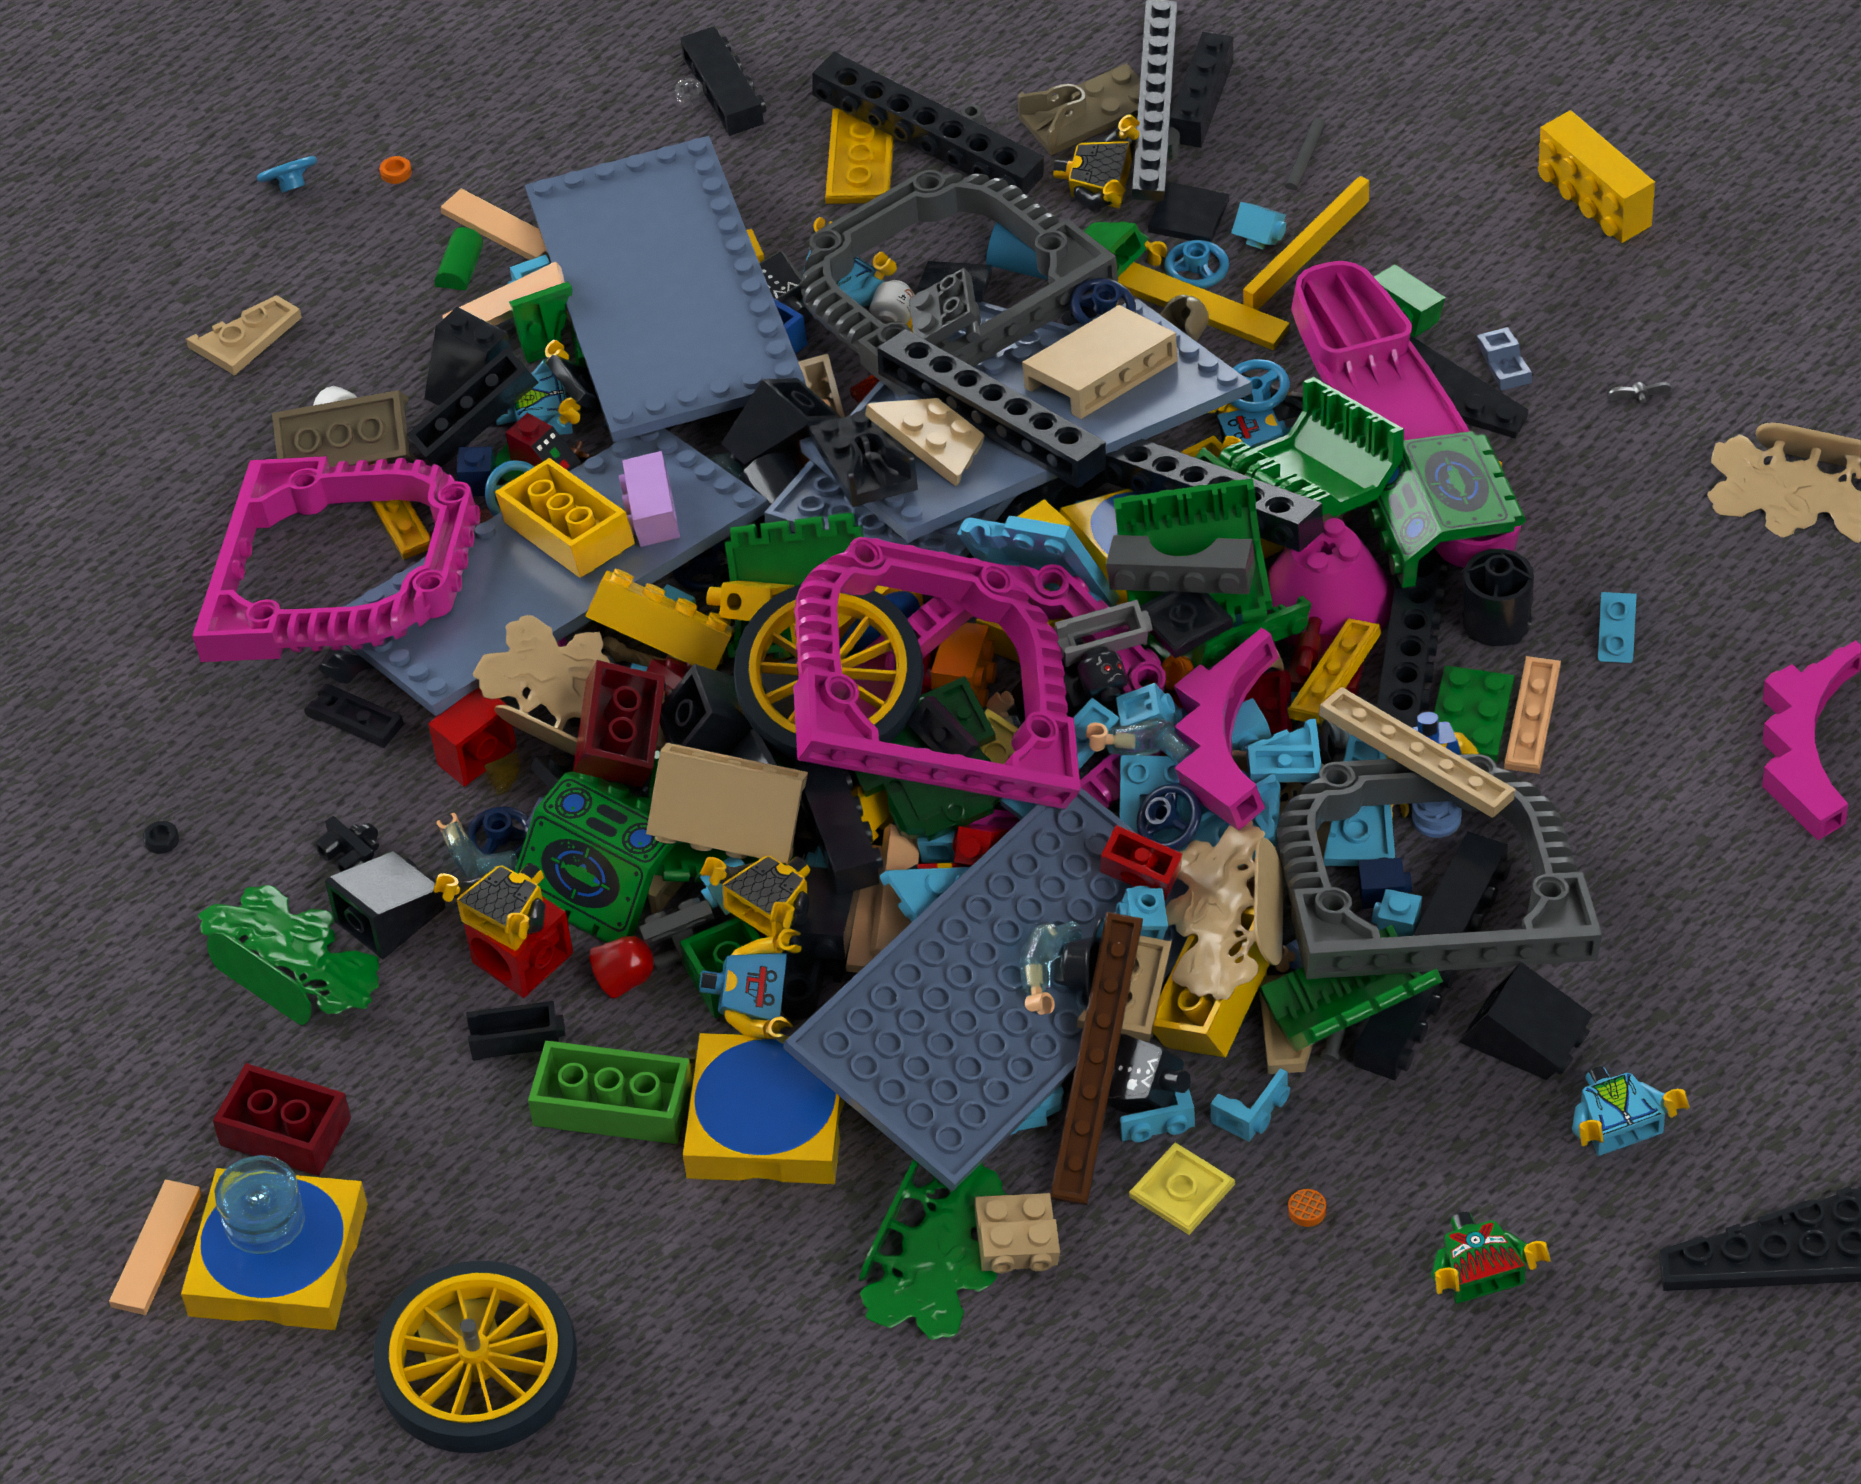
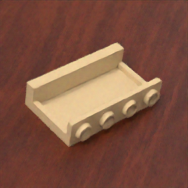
[1022,305,1178,419]
[646,743,808,864]

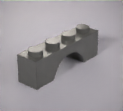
[1106,535,1255,594]

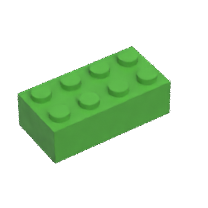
[528,1040,693,1144]

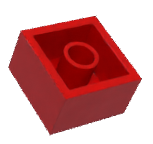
[428,687,517,787]

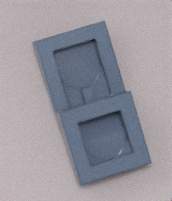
[1477,327,1532,391]

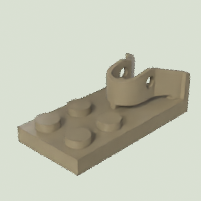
[1018,63,1140,155]
[272,390,416,467]

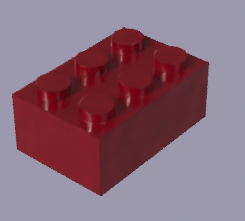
[573,660,665,788]
[213,1063,351,1176]

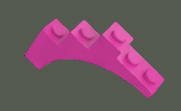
[1174,628,1279,831]
[1762,640,1861,840]

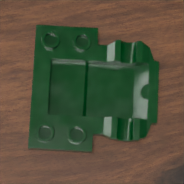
[852,676,1002,842]

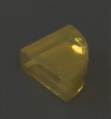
[484,753,520,796]

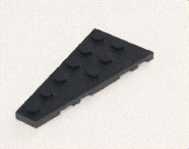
[1410,335,1528,439]
[1659,1186,1861,1291]

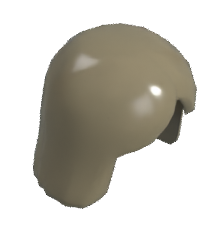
[1159,295,1209,342]

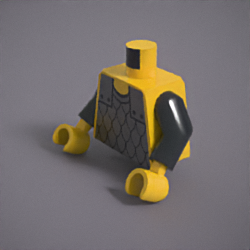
[1053,115,1140,211]
[700,856,810,937]
[433,863,546,951]

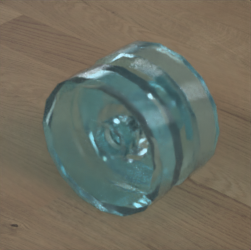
[214,1155,306,1254]

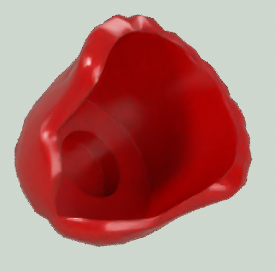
[589,936,654,999]

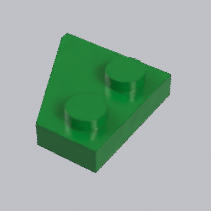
[509,281,573,363]

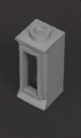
[1055,600,1152,667]

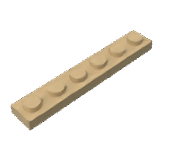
[1319,687,1516,818]

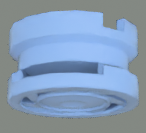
[1412,801,1462,838]

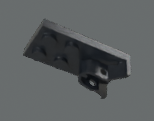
[809,411,918,507]

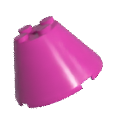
[1266,518,1394,646]

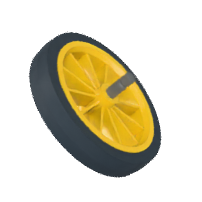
[734,584,924,765]
[374,1261,577,1453]

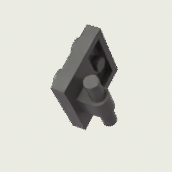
[909,268,981,345]
[639,898,717,970]

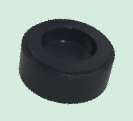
[143,821,179,854]

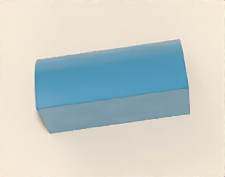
[986,222,1048,280]

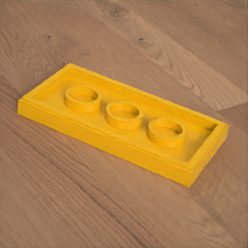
[825,108,894,204]

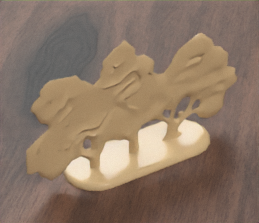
[1707,423,1861,543]
[473,615,666,756]
[1166,820,1284,1000]

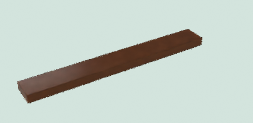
[1050,912,1143,1205]

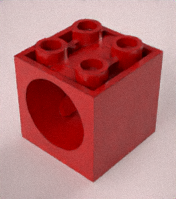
[464,896,574,999]

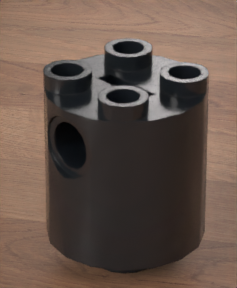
[739,452,803,533]
[1462,548,1534,646]

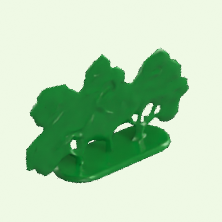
[198,885,379,1025]
[858,1159,1008,1340]

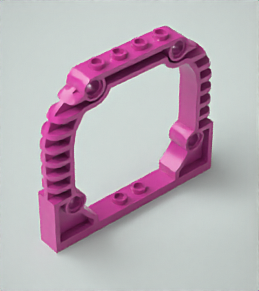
[192,456,480,662]
[793,537,1081,809]
[852,564,1166,831]

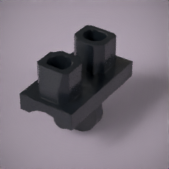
[315,816,379,872]

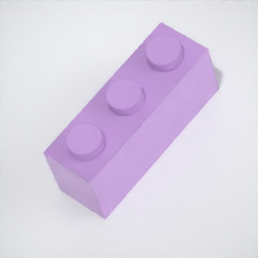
[619,451,680,547]

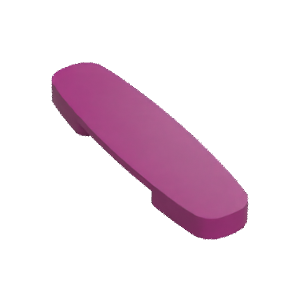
[1291,261,1521,568]

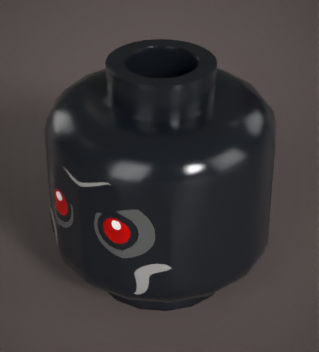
[1077,647,1128,703]

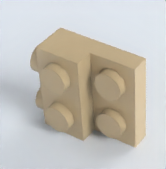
[974,1193,1060,1273]

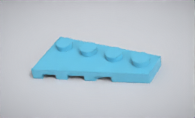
[1323,735,1395,866]

